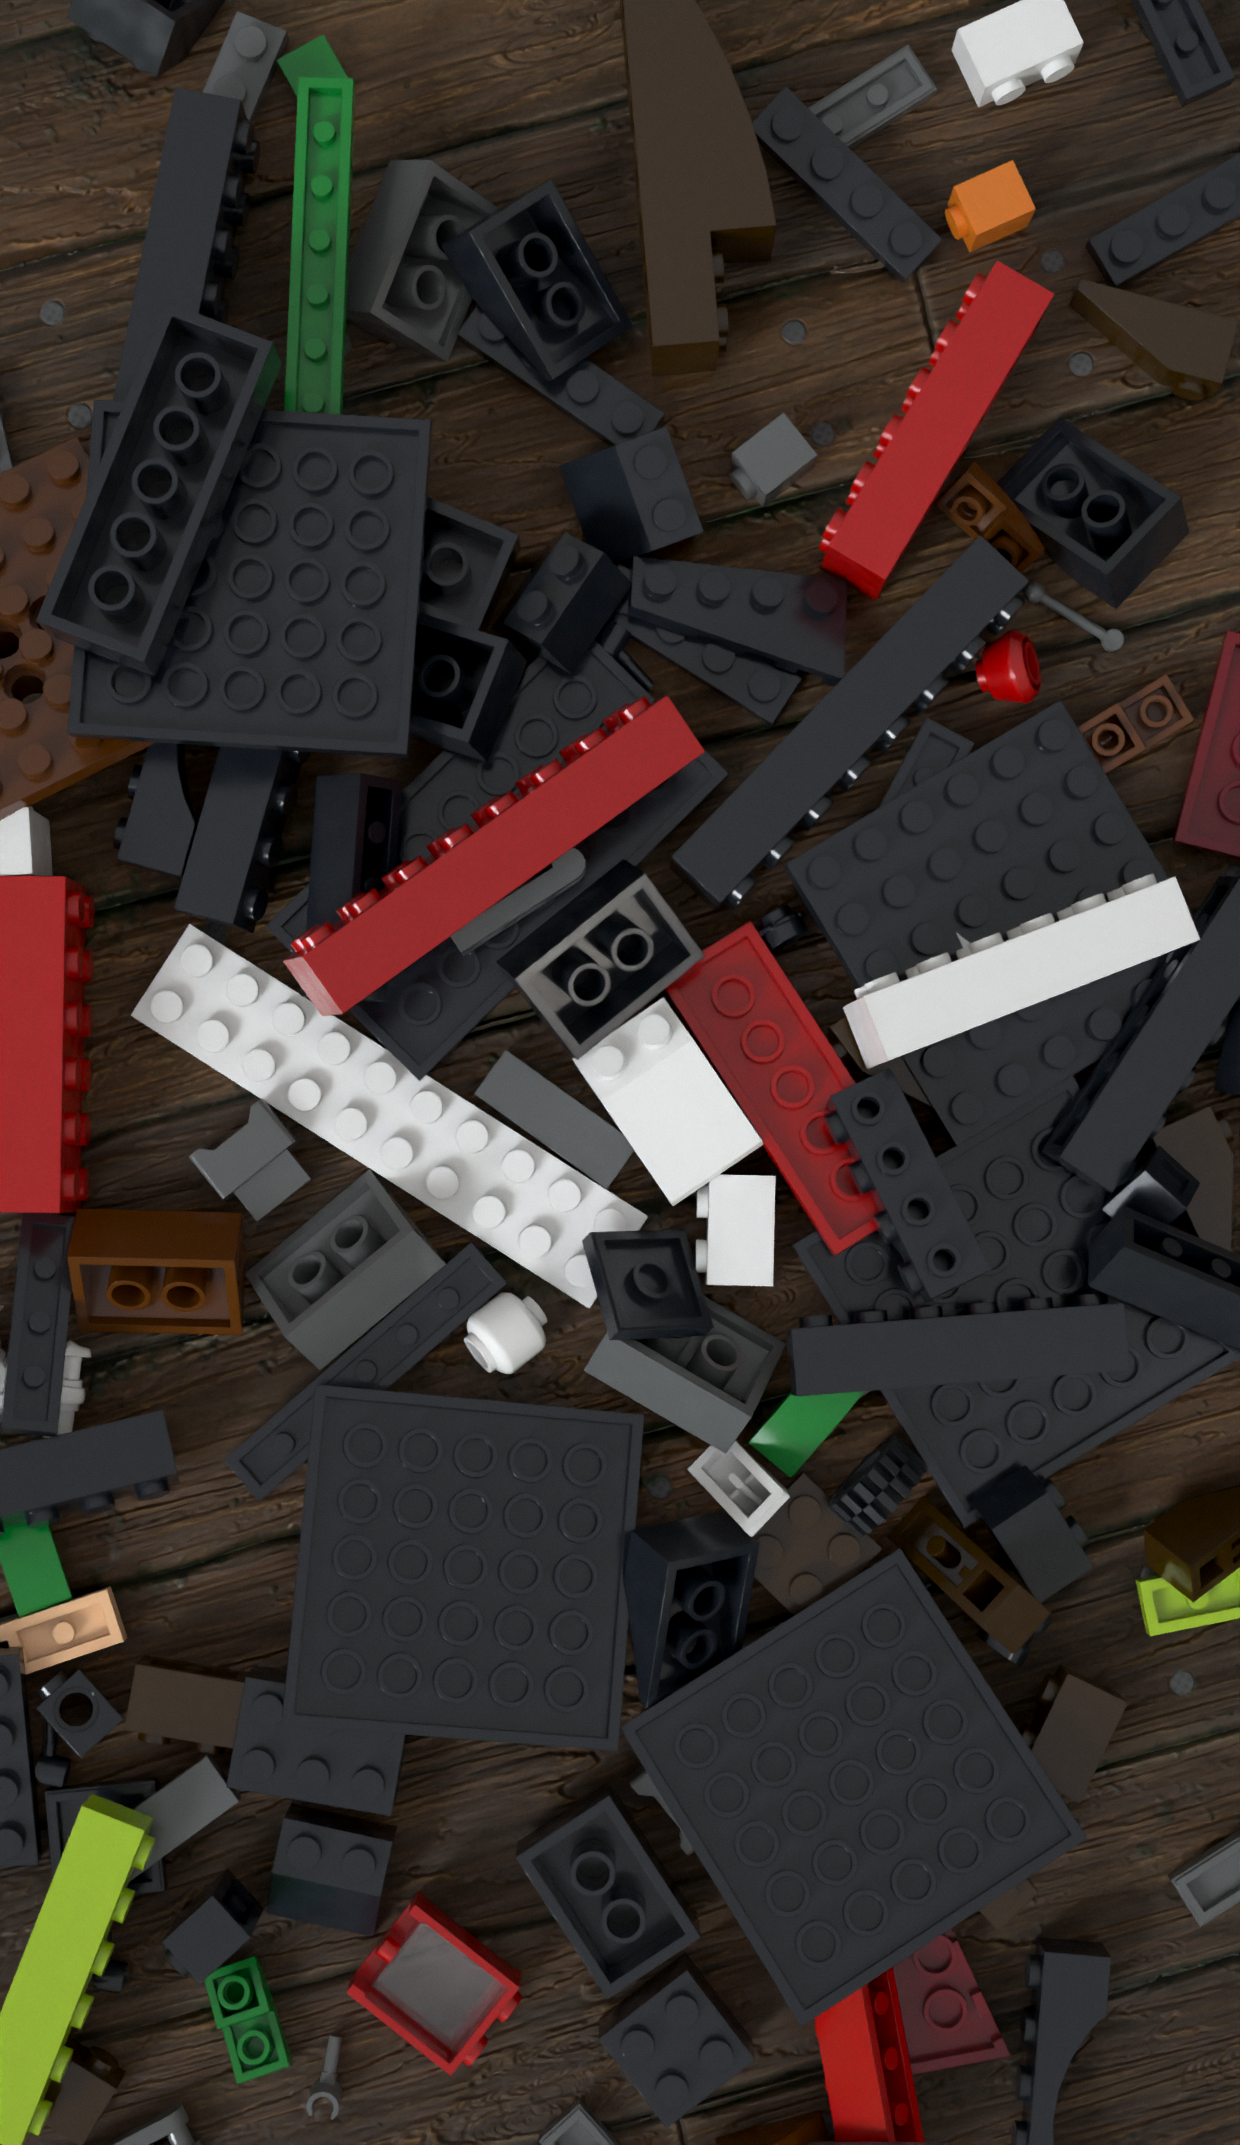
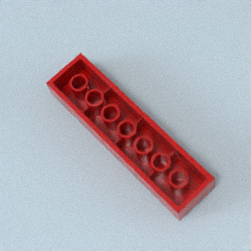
[283,695,705,1016]

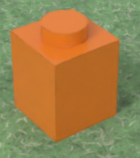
[945,160,1036,253]

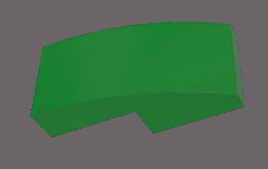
[747,1391,864,1478]
[0,1522,73,1618]
[204,1956,293,2084]

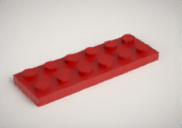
[663,921,879,1257]

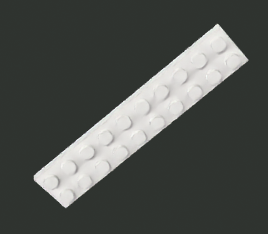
[131,924,648,1309]

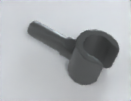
[306,2034,343,2120]

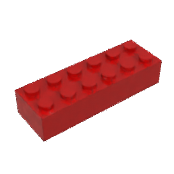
[818,261,1054,601]
[0,876,94,1213]

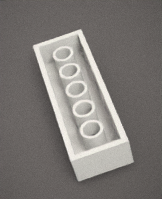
[843,873,1200,1069]

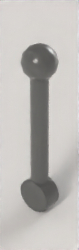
[1024,582,1124,652]

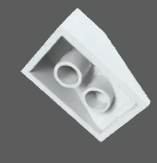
[572,997,764,1206]

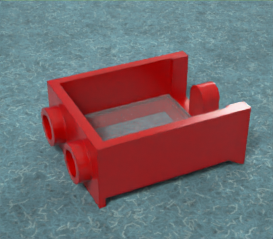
[346,1891,523,2076]

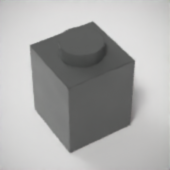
[729,412,817,507]

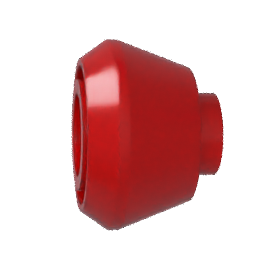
[975,630,1041,703]

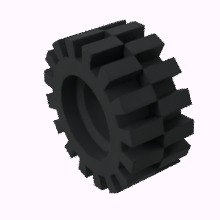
[827,1435,928,1538]

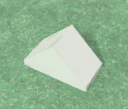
[687,1440,790,1537]

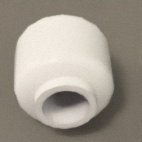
[464,1292,547,1374]

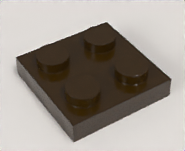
[753,1471,882,1616]

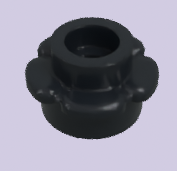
[759,905,809,952]

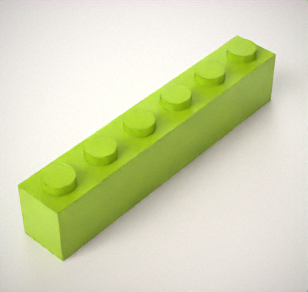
[0,1794,156,2145]

